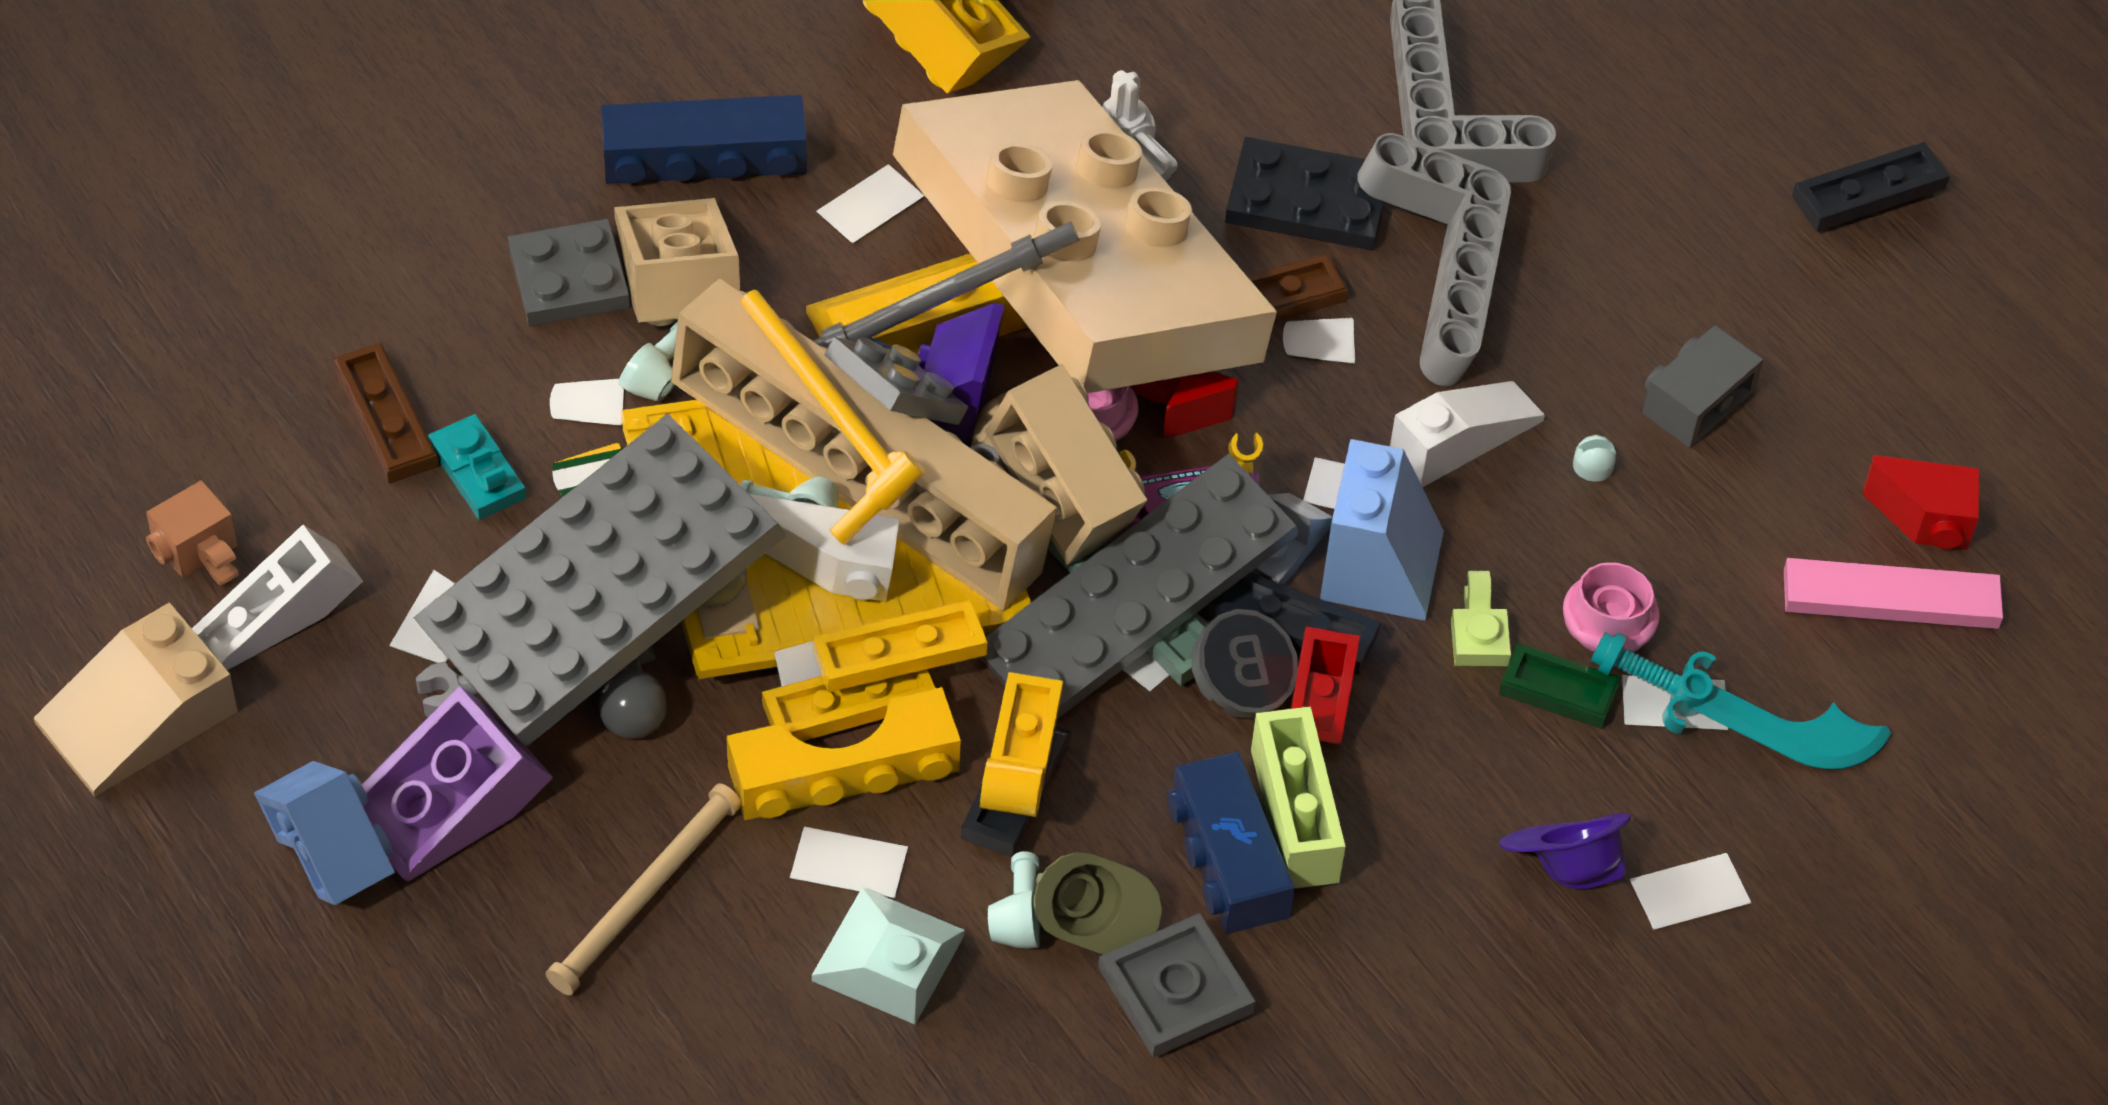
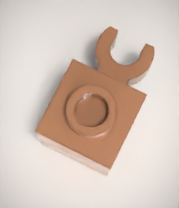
[146,480,239,586]

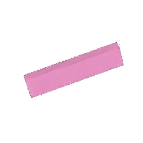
[1784,558,2003,629]

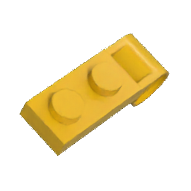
[980,672,1063,817]

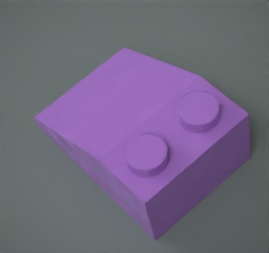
[362,686,553,882]

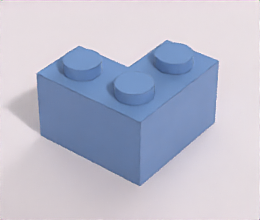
[254,761,395,905]

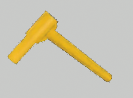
[741,290,926,545]

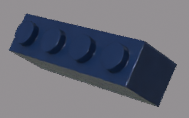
[601,95,807,184]

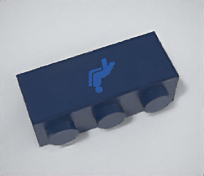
[1166,751,1295,934]

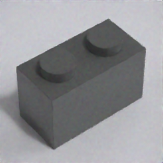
[1642,325,1763,448]

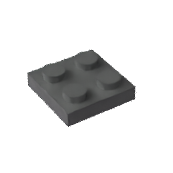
[508,219,630,326]
[824,337,968,425]
[1098,913,1256,1058]

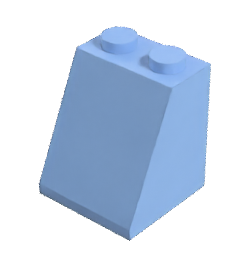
[1320,439,1444,621]

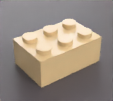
[985,364,1147,566]

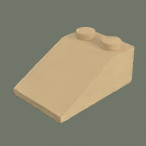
[614,198,740,326]
[34,602,238,797]

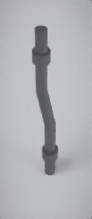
[813,221,1080,349]

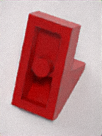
[1132,371,1239,438]
[1291,626,1360,745]

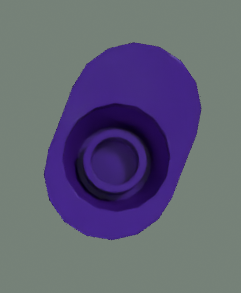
[1499,813,1631,889]

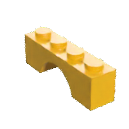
[727,687,961,821]

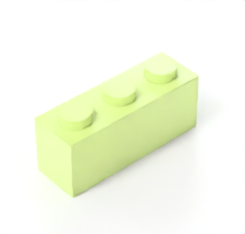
[1251,707,1345,888]

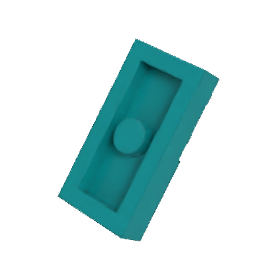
[428,414,526,520]

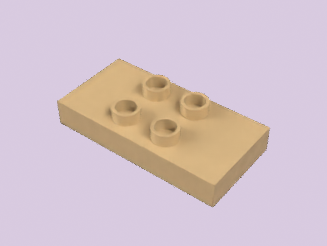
[893,80,1277,393]

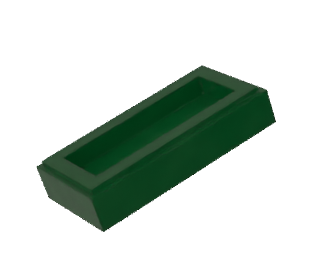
[1499,643,1621,729]

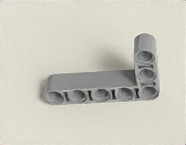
[1390,0,1556,182]
[1358,133,1511,386]

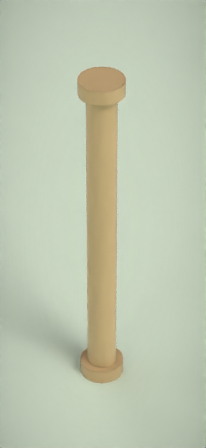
[546,783,742,995]

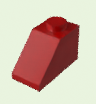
[1863,455,1979,550]

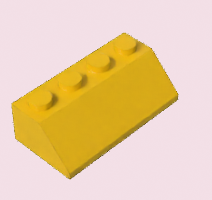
[863,0,1030,94]
[806,253,1028,355]

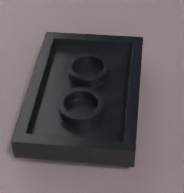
[1225,137,1384,251]

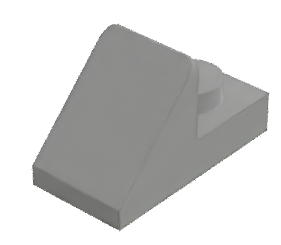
[1251,493,1333,585]

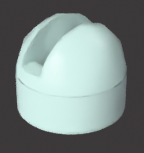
[1573,435,1617,482]

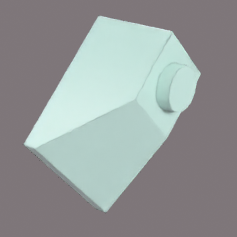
[812,887,965,1024]

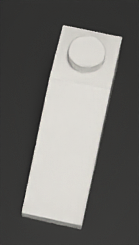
[1390,381,1545,487]
[749,494,899,602]
[192,525,363,670]

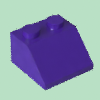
[918,303,1004,448]

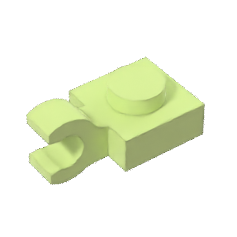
[1451,571,1511,666]

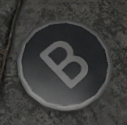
[1191,609,1298,719]

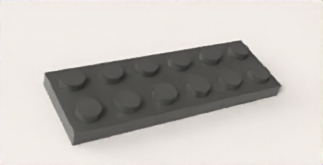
[979,453,1298,719]

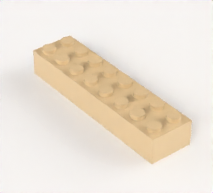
[671,278,1057,611]

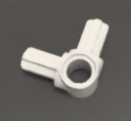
[1102,70,1178,181]

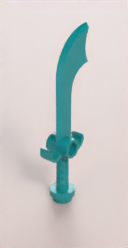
[1590,632,1891,769]

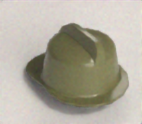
[1033,852,1162,954]

